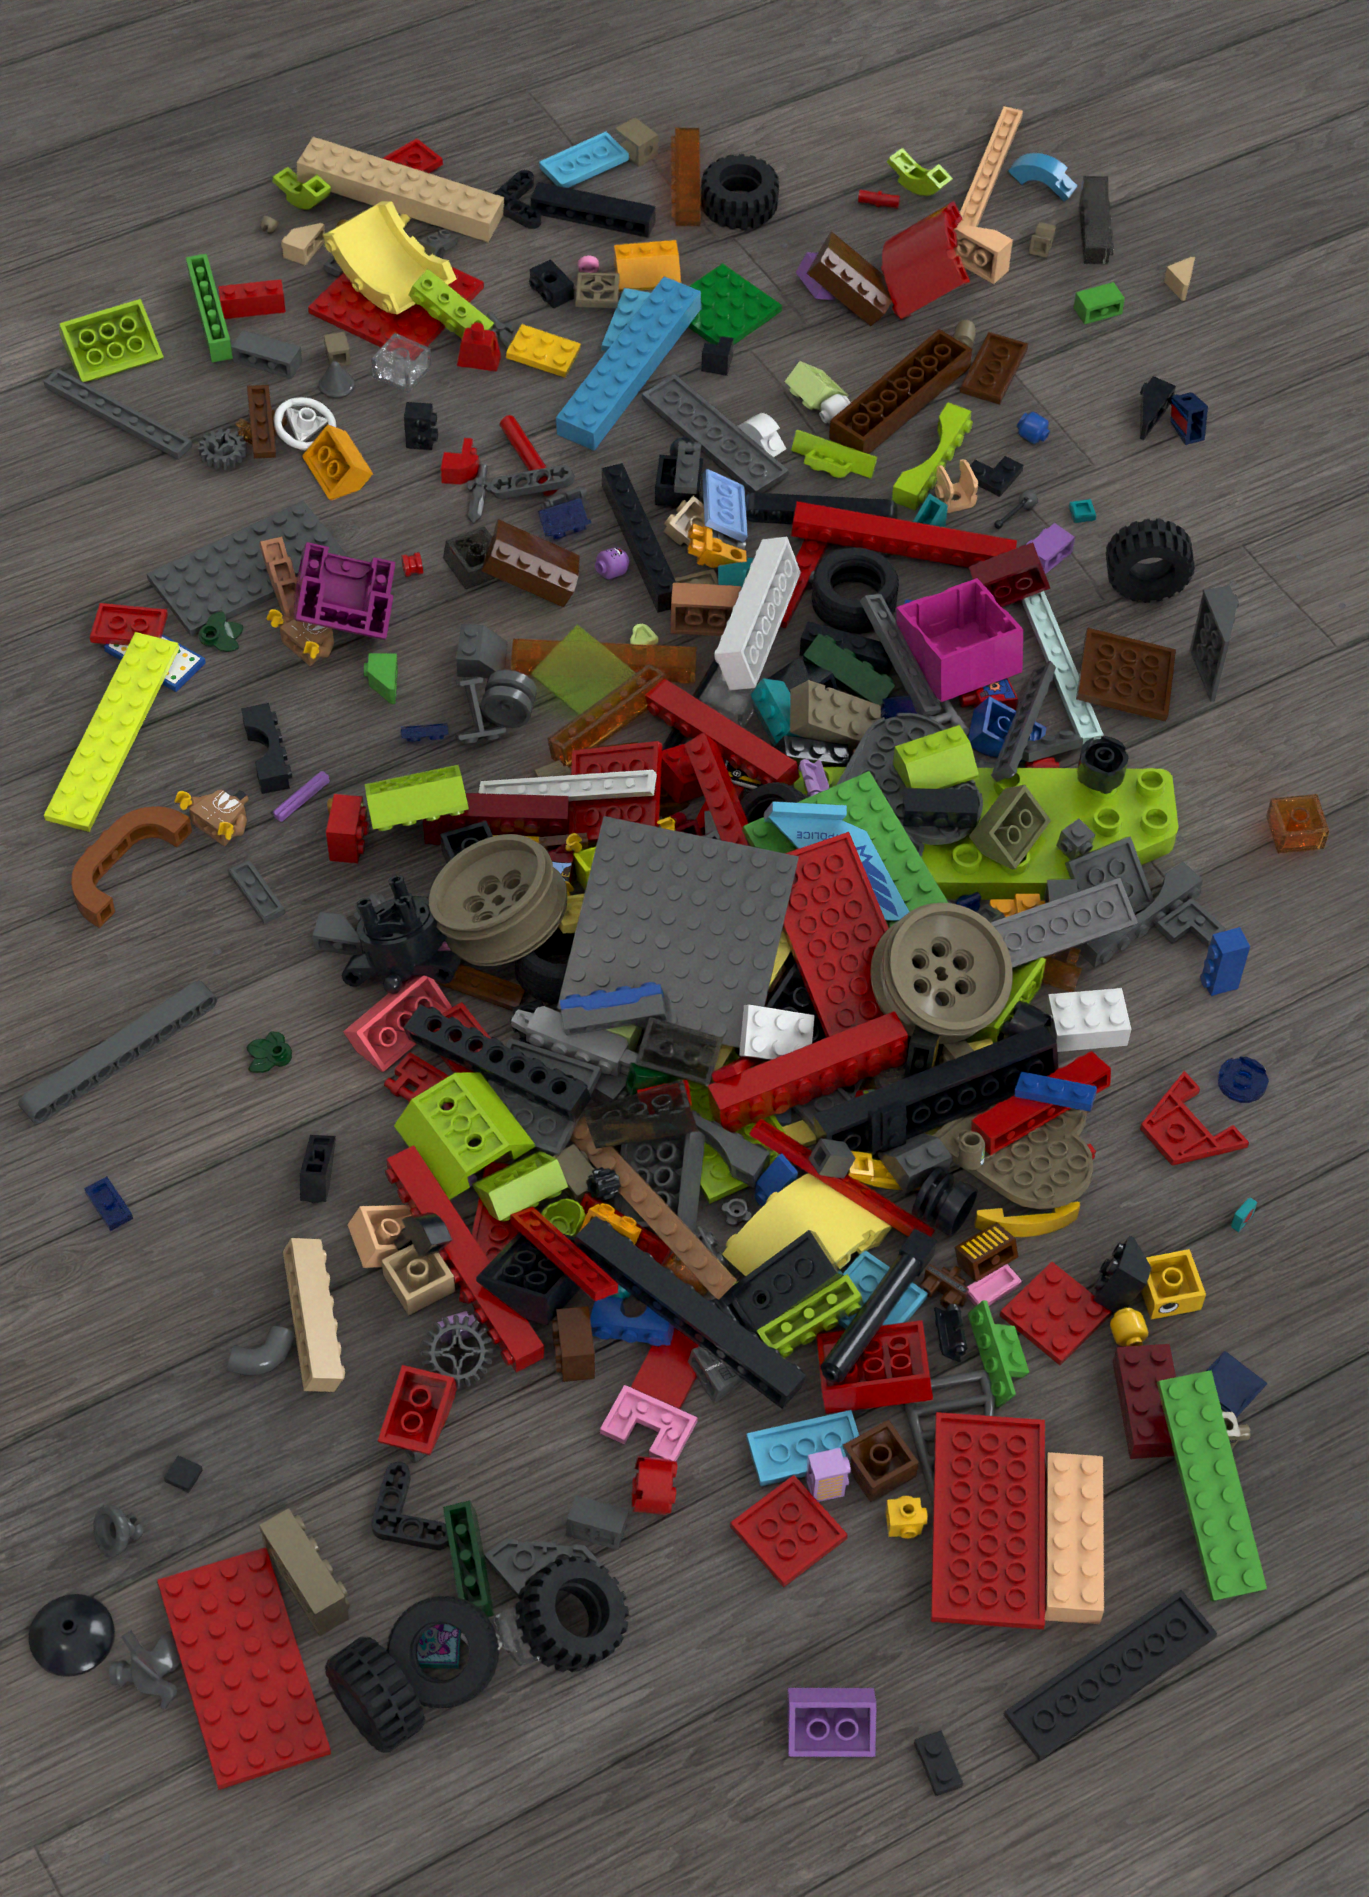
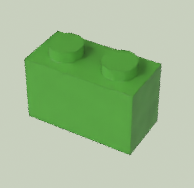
[1074,282,1125,325]

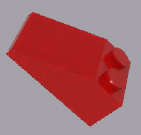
[378,1365,457,1455]

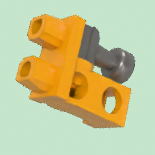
[688,523,746,568]

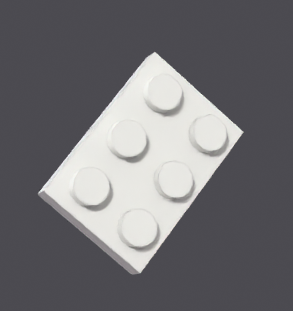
[739,1005,815,1061]

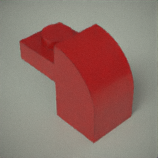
[441,438,479,485]

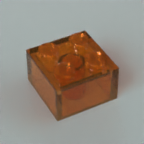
[1266,794,1329,854]

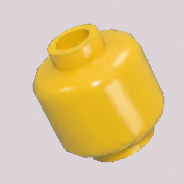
[1110,1308,1149,1347]

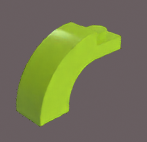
[887,148,953,196]
[273,167,331,210]

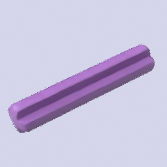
[273,771,330,822]

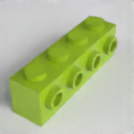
[408,269,494,339]
[757,1274,864,1358]

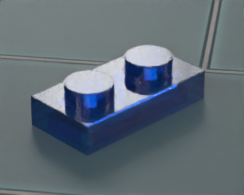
[401,723,449,742]
[84,1176,133,1231]

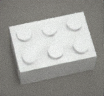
[1045,988,1131,1052]

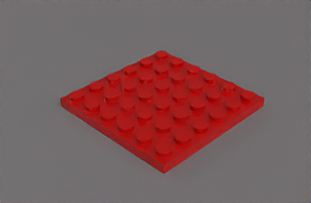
[308,267,484,362]

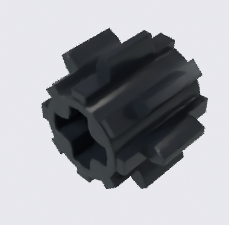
[586,1167,621,1200]

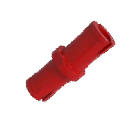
[858,189,900,209]

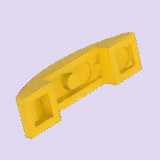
[848,1151,921,1190]
[974,1201,1080,1237]

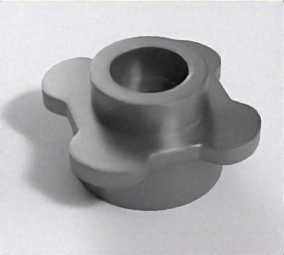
[722,1199,751,1225]

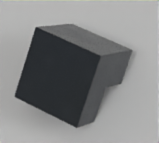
[701,336,734,376]

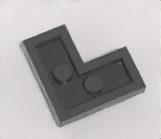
[1156,898,1226,947]

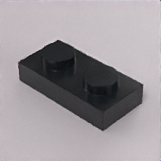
[914,1730,963,1796]

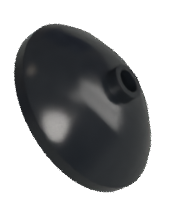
[29,1594,115,1677]

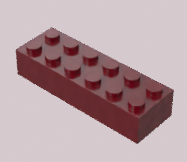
[423,793,569,845]

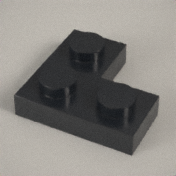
[970,456,1024,497]

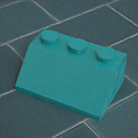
[750,678,807,747]

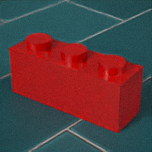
[218,279,286,319]

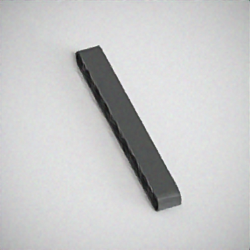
[18,981,217,1124]

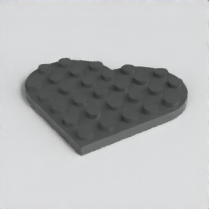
[837,713,983,845]

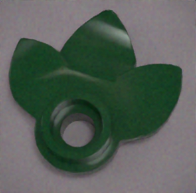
[199,611,243,652]
[246,1031,292,1073]

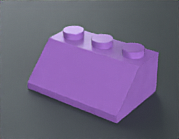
[787,1688,876,1757]

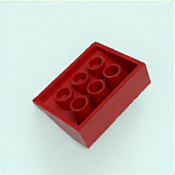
[817,1320,933,1414]

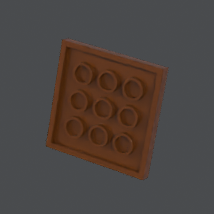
[1076,628,1176,722]

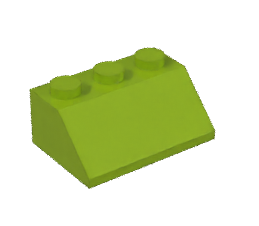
[893,725,979,789]
[472,1151,568,1221]

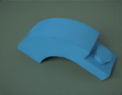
[1008,153,1077,202]

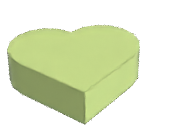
[630,624,658,651]

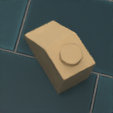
[281,223,325,265]

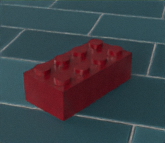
[1113,1344,1176,1459]

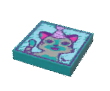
[405,1610,461,1669]

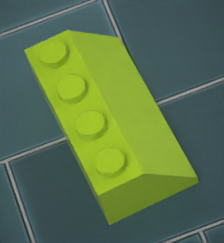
[967,957,1046,1043]

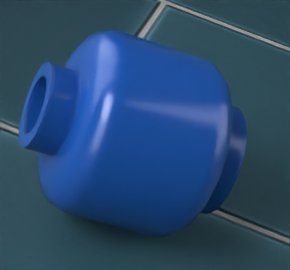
[1017,412,1050,444]

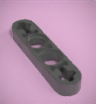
[490,465,575,499]

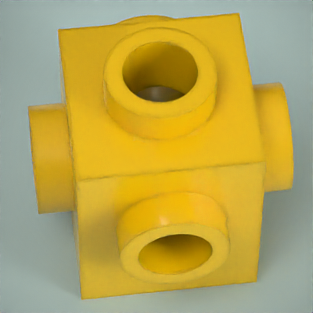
[885,1496,927,1539]

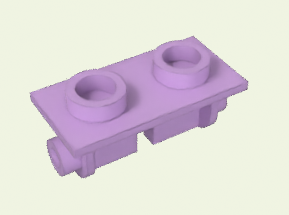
[799,759,830,797]

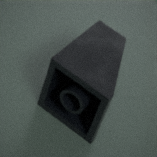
[768,658,838,694]

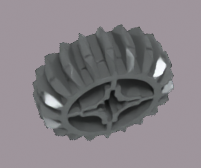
[420,1315,493,1388]

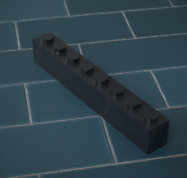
[602,463,676,613]

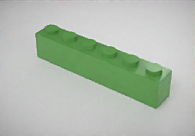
[186,254,233,362]

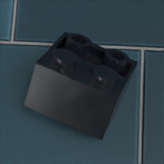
[1093,1235,1152,1313]

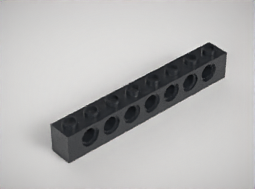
[404,1004,591,1123]

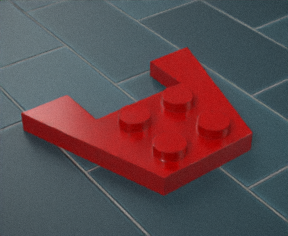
[1140,1071,1249,1166]

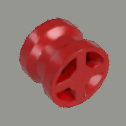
[401,552,423,577]

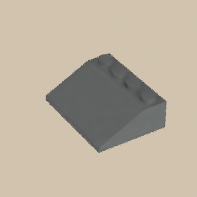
[1190,586,1239,702]
[614,1125,705,1234]

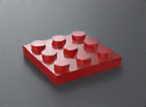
[1000,1262,1112,1365]
[730,1475,848,1588]

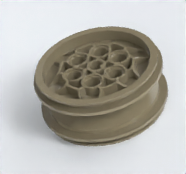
[429,834,567,966]
[871,903,1013,1045]

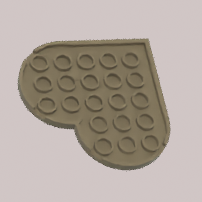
[933,1104,1093,1209]

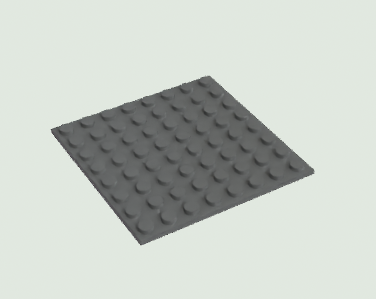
[557,816,799,1048]

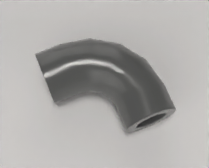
[227,1326,295,1376]

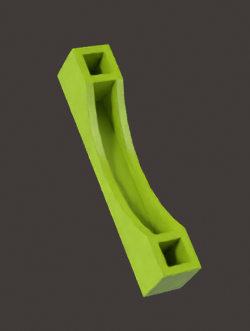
[892,402,973,511]

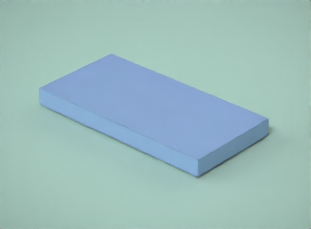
[702,469,748,543]

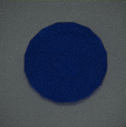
[1217,1056,1269,1103]

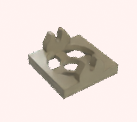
[576,272,619,308]

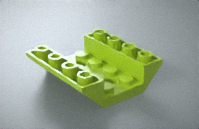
[365,765,469,831]
[394,1072,535,1200]

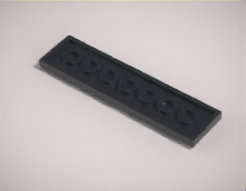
[1004,1590,1218,1761]

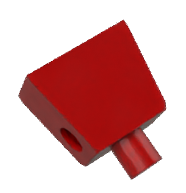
[457,323,501,372]

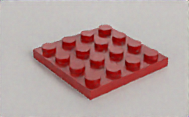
[568,741,662,843]

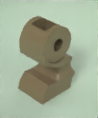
[1029,222,1056,258]

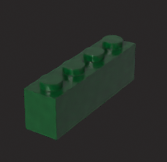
[803,634,895,709]
[443,1500,495,1617]

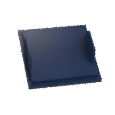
[1206,1351,1267,1418]

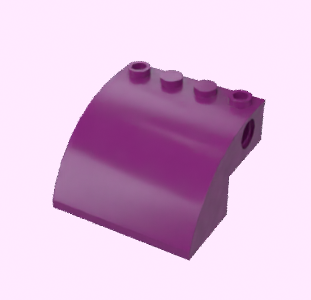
[294,542,396,640]

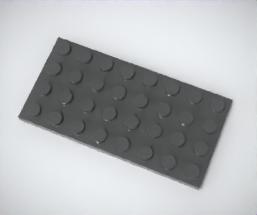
[146,501,348,637]

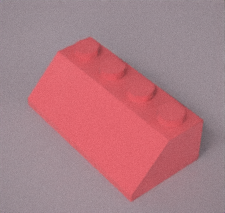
[343,975,452,1072]

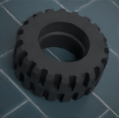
[701,154,779,230]
[1106,518,1195,603]
[515,1556,629,1672]
[325,1636,425,1753]

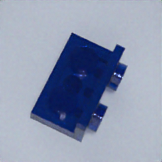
[538,498,591,539]

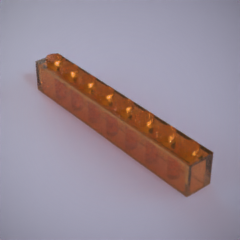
[511,639,697,683]

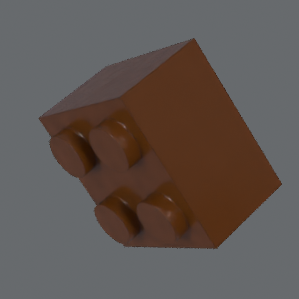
[552,1306,595,1382]

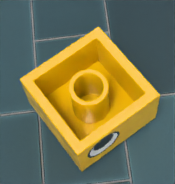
[1141,1249,1206,1320]

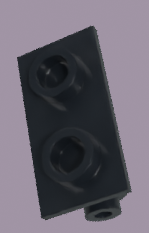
[934,1304,968,1362]

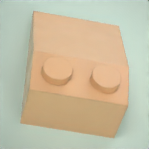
[953,224,1013,284]
[348,1205,411,1268]

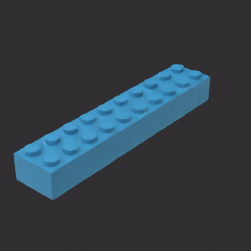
[556,277,701,451]

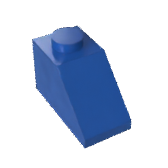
[755,1154,798,1207]

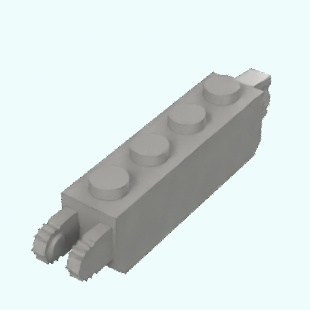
[511,1006,642,1077]

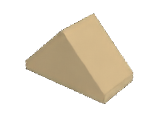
[1164,257,1195,301]

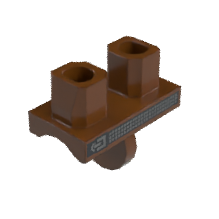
[920,1264,969,1309]

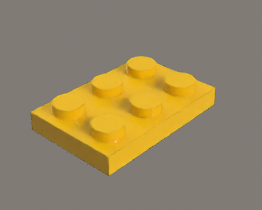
[506,324,581,378]

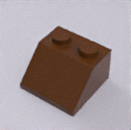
[842,1419,919,1502]

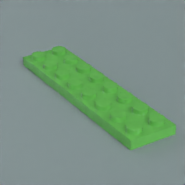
[1157,1370,1267,1601]

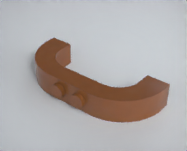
[71,806,192,928]

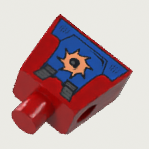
[959,678,1018,710]

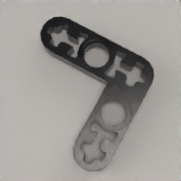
[493,170,541,229]
[371,1462,449,1550]

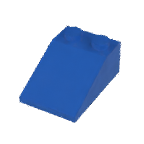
[968,696,1047,763]

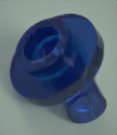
[956,892,981,912]

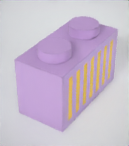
[805,1448,851,1502]

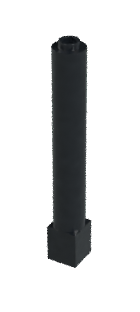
[820,1229,937,1382]

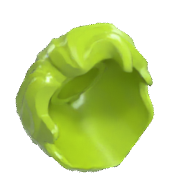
[541,1198,585,1237]

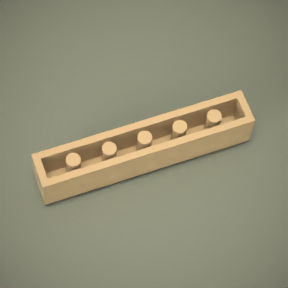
[283,1238,345,1392]

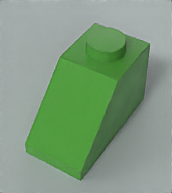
[364,653,398,704]

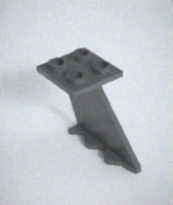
[455,676,506,744]

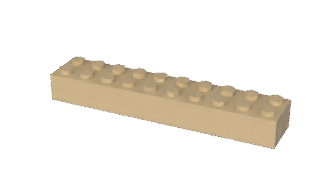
[297,137,504,242]

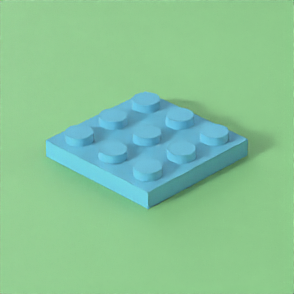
[838,1251,928,1329]

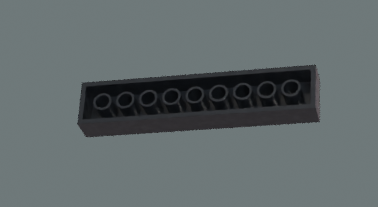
[813,1024,1058,1153]

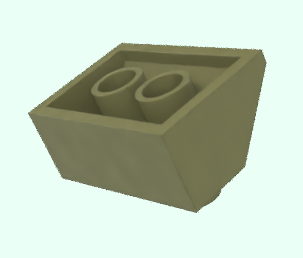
[969,785,1051,870]

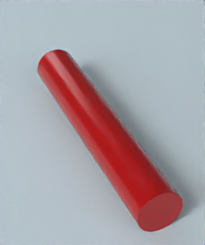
[499,415,558,496]

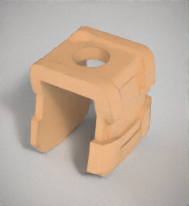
[935,459,978,513]

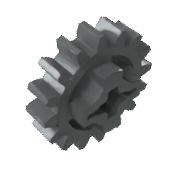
[198,428,247,470]

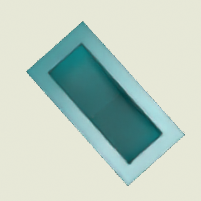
[913,494,948,527]

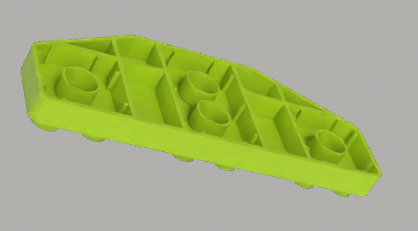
[793,767,1178,900]

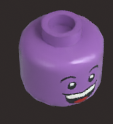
[595,547,629,579]

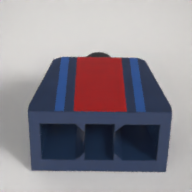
[1169,392,1208,445]

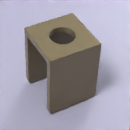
[616,118,658,167]

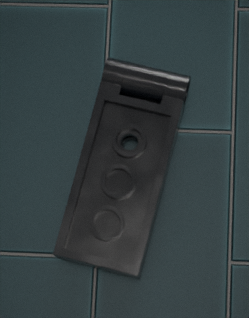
[712,1230,844,1338]

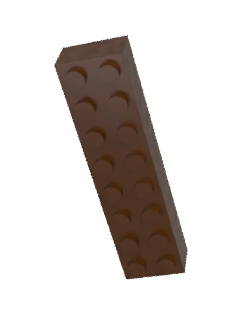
[829,329,972,454]

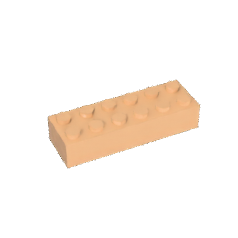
[1045,1452,1104,1624]

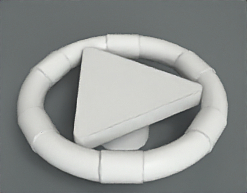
[273,397,336,450]

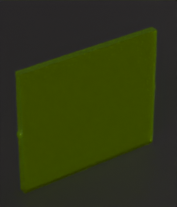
[531,624,640,727]

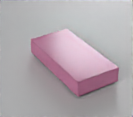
[967,1264,1022,1307]

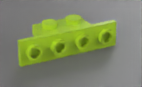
[791,430,877,478]

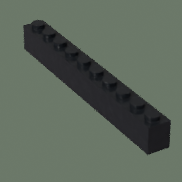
[574,1216,806,1409]

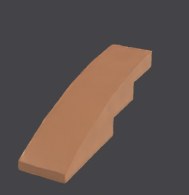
[259,537,298,617]

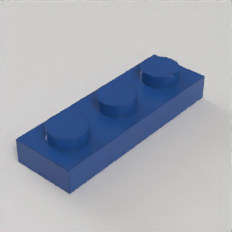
[1015,1071,1097,1112]

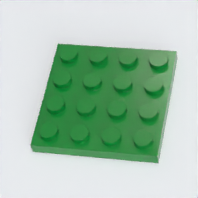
[688,263,782,345]

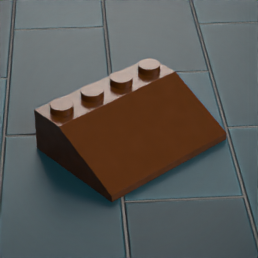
[807,231,892,326]
[482,519,580,607]

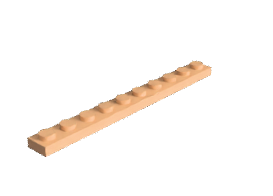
[959,106,1023,227]

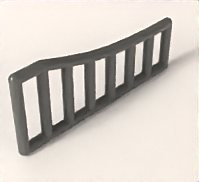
[904,1369,995,1507]

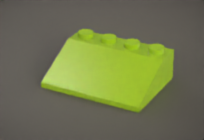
[59,299,164,383]

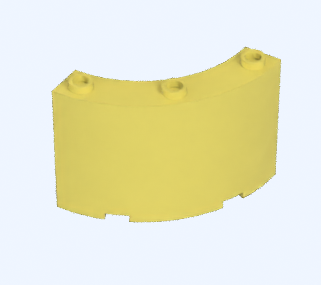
[323,201,457,314]
[722,1173,892,1276]

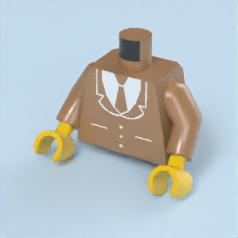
[266,609,334,666]
[174,790,249,847]

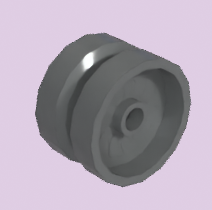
[480,670,537,728]

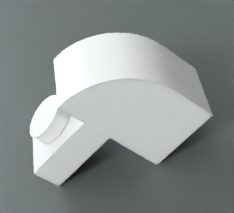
[737,413,786,457]

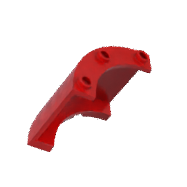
[881,201,971,319]

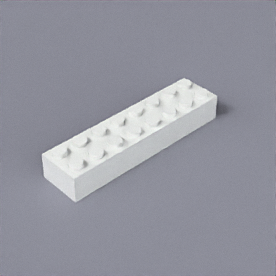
[714,537,801,690]

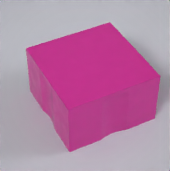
[896,578,1023,702]

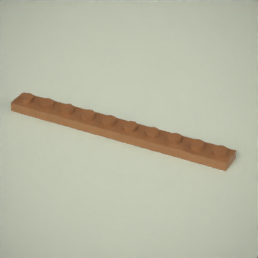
[570,1116,737,1299]

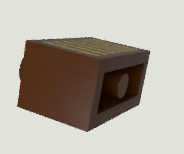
[955,1222,1018,1282]

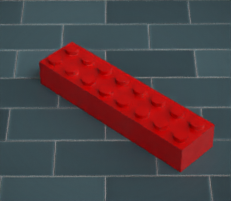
[708,1011,908,1133]

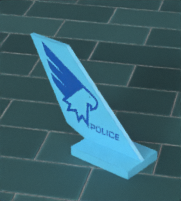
[764,802,909,921]

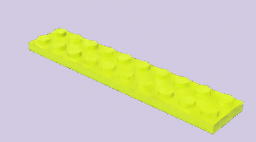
[44,632,180,832]

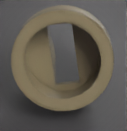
[261,216,279,233]

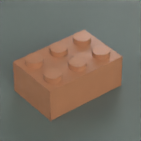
[671,583,741,636]

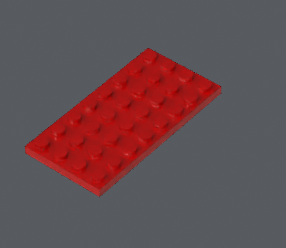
[783,832,889,1038]
[931,1412,1045,1630]
[157,1547,331,1790]

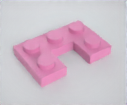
[600,1385,697,1461]

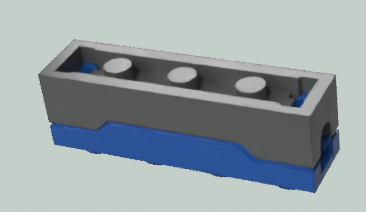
[560,982,667,1036]

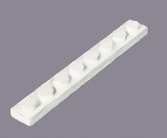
[479,770,657,801]

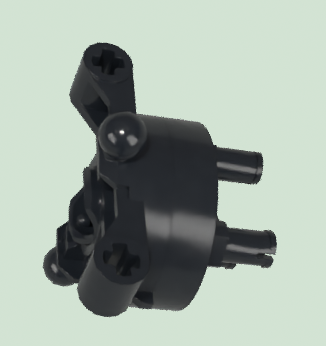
[341,875,461,994]

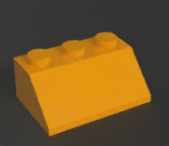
[614,240,681,293]
[302,424,373,500]

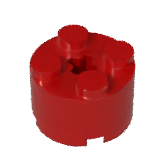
[631,1456,677,1515]

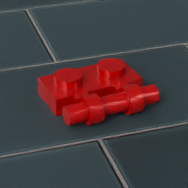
[384,1052,449,1103]

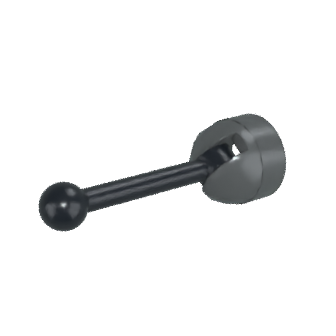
[994,489,1038,529]

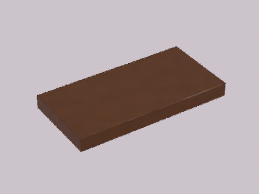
[960,332,1028,405]

